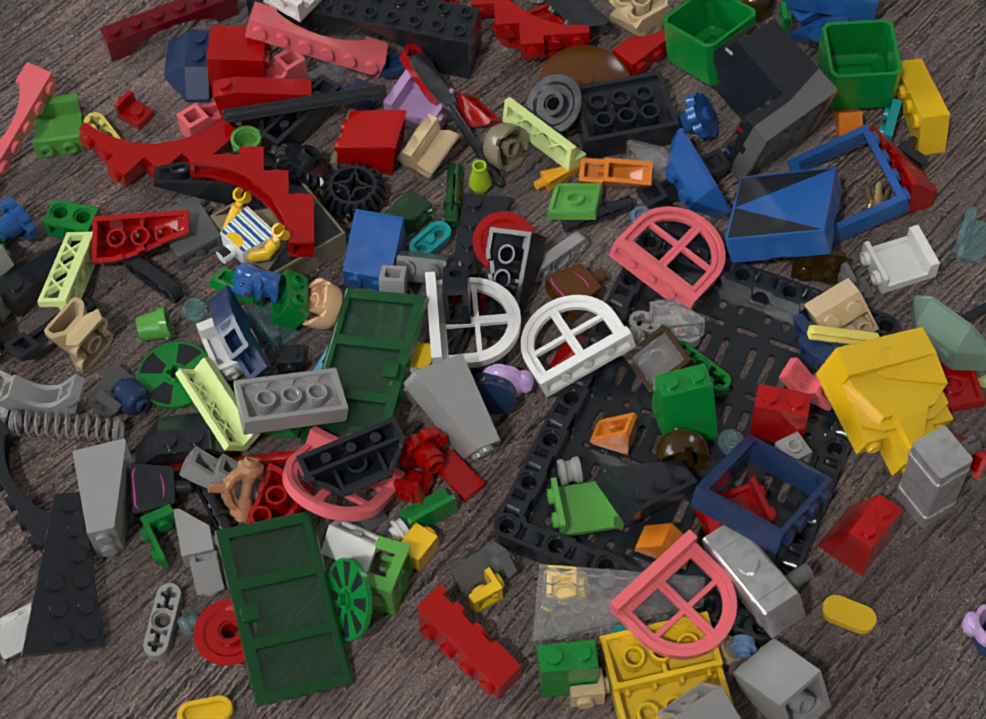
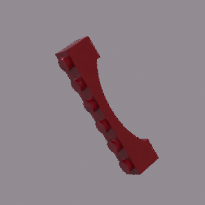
[100,0,239,62]

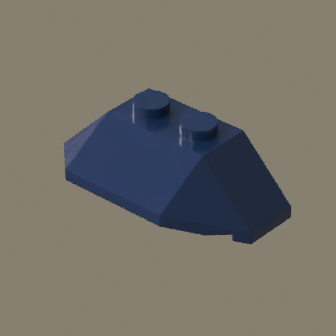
[164,29,211,103]

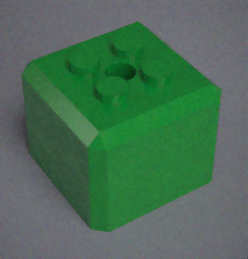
[663,0,757,86]
[816,19,902,110]

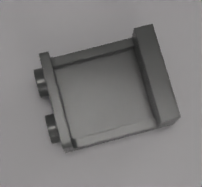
[161,196,224,271]

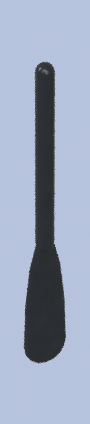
[410,53,505,188]

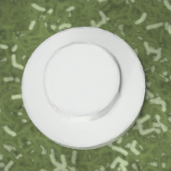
[388,518,410,541]

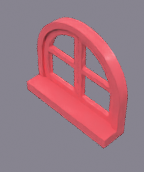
[609,206,726,315]
[282,426,405,522]
[609,529,737,660]

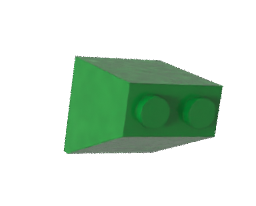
[652,363,718,442]
[535,639,598,698]

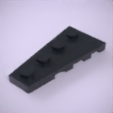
[453,193,512,278]

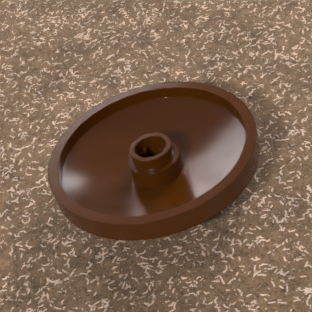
[539,45,630,130]

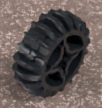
[321,161,386,222]

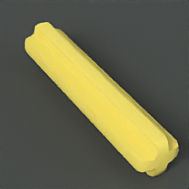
[807,325,879,345]

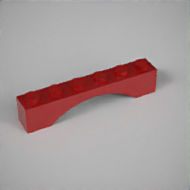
[613,30,667,76]

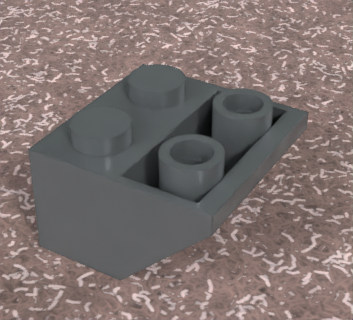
[396,250,451,308]

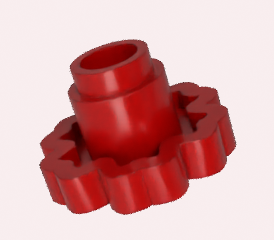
[398,426,448,475]

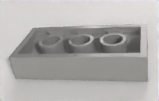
[234,368,348,435]

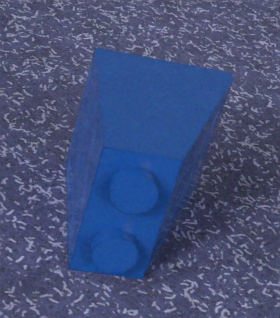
[342,209,407,291]

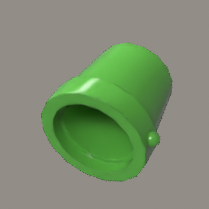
[230,126,262,152]
[136,306,174,342]

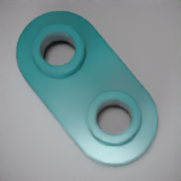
[409,221,451,254]

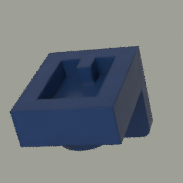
[381,52,410,80]

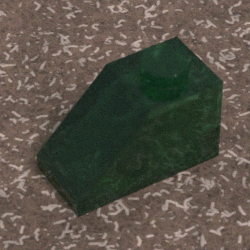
[383,188,433,234]

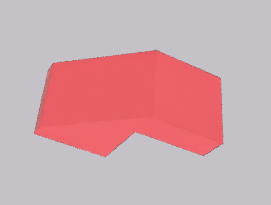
[779,358,832,411]

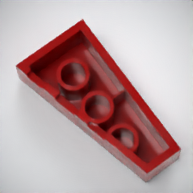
[232,463,315,578]
[417,584,522,699]

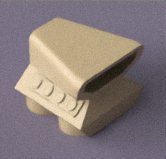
[609,0,673,36]
[396,114,460,179]
[44,297,113,372]

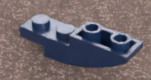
[209,285,272,379]
[793,313,842,371]

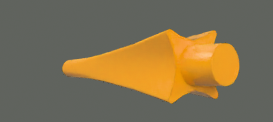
[534,164,580,192]

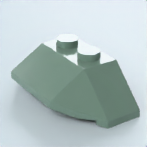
[910,295,986,371]

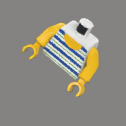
[216,187,290,264]

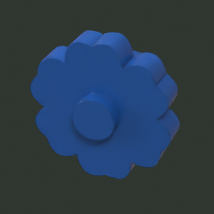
[677,92,718,140]
[0,196,38,242]

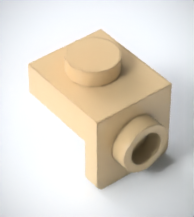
[570,668,610,709]

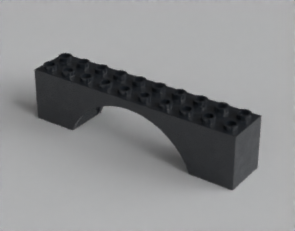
[246,0,482,79]

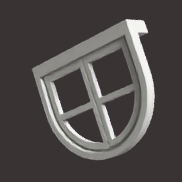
[425,272,521,368]
[521,295,636,397]

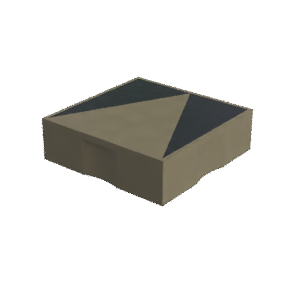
[210,175,347,298]

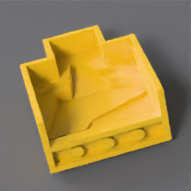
[816,327,954,476]

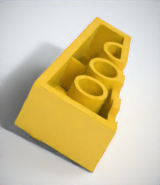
[897,58,950,155]

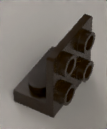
[790,251,847,285]

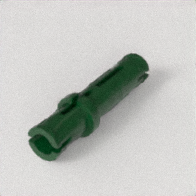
[443,163,462,230]

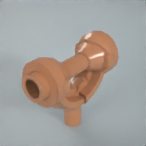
[208,457,264,522]

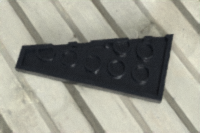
[20,492,105,658]

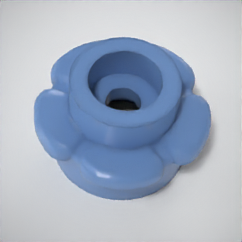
[729,635,757,658]

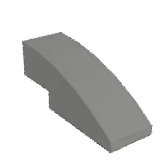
[179,446,264,500]

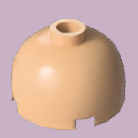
[302,278,343,330]

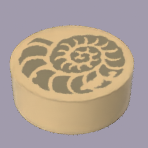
[718,635,741,665]

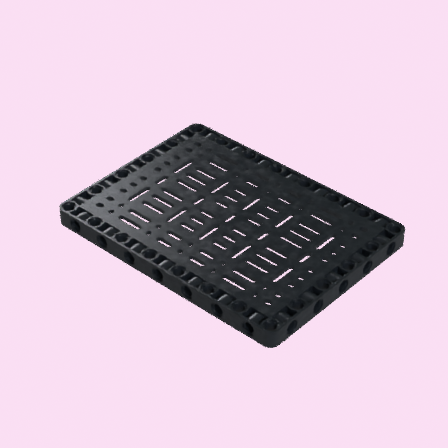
[493,230,899,650]

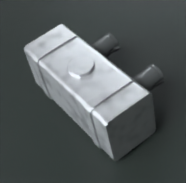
[896,426,982,528]
[702,525,815,638]

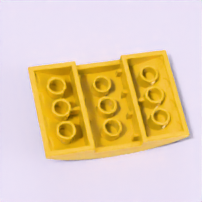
[599,611,734,719]

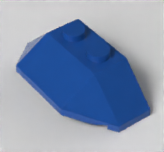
[665,128,732,219]

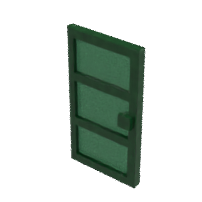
[300,288,429,445]
[215,511,354,708]

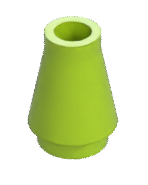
[468,160,492,193]

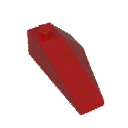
[213,76,313,117]
[869,126,937,214]
[92,209,190,264]

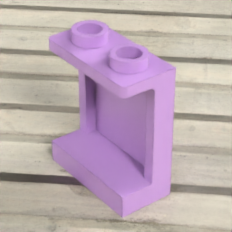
[383,70,457,129]

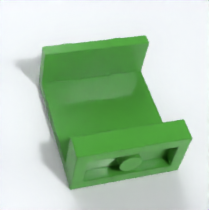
[32,93,84,158]
[547,470,624,536]

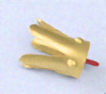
[865,182,891,209]

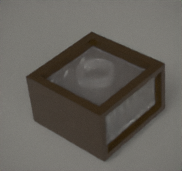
[624,324,697,395]

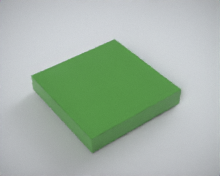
[547,183,603,220]

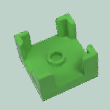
[366,536,414,615]

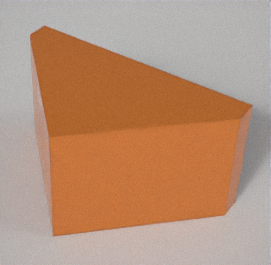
[831,109,863,148]
[590,412,638,455]
[635,523,689,570]

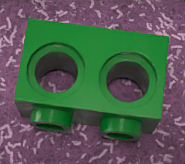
[42,199,101,243]
[271,269,309,331]

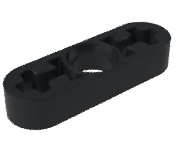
[123,255,183,303]

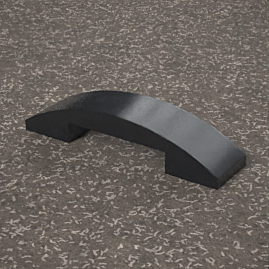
[636,148,731,209]
[4,295,97,361]

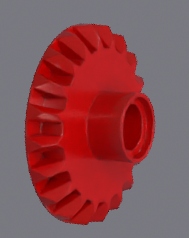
[472,211,535,268]
[193,598,266,667]

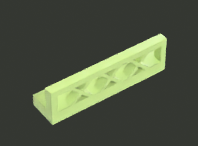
[503,97,586,171]
[37,232,95,311]
[175,357,260,451]

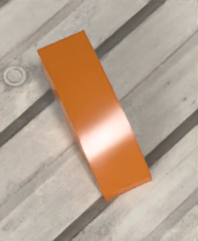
[579,157,653,187]

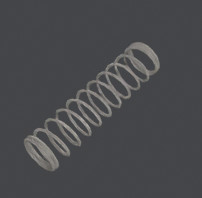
[8,409,125,444]

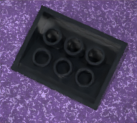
[576,71,679,158]

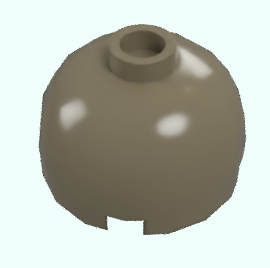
[483,122,529,172]

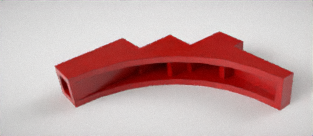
[470,0,590,59]
[79,118,236,188]
[189,146,314,257]

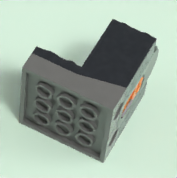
[713,19,838,181]

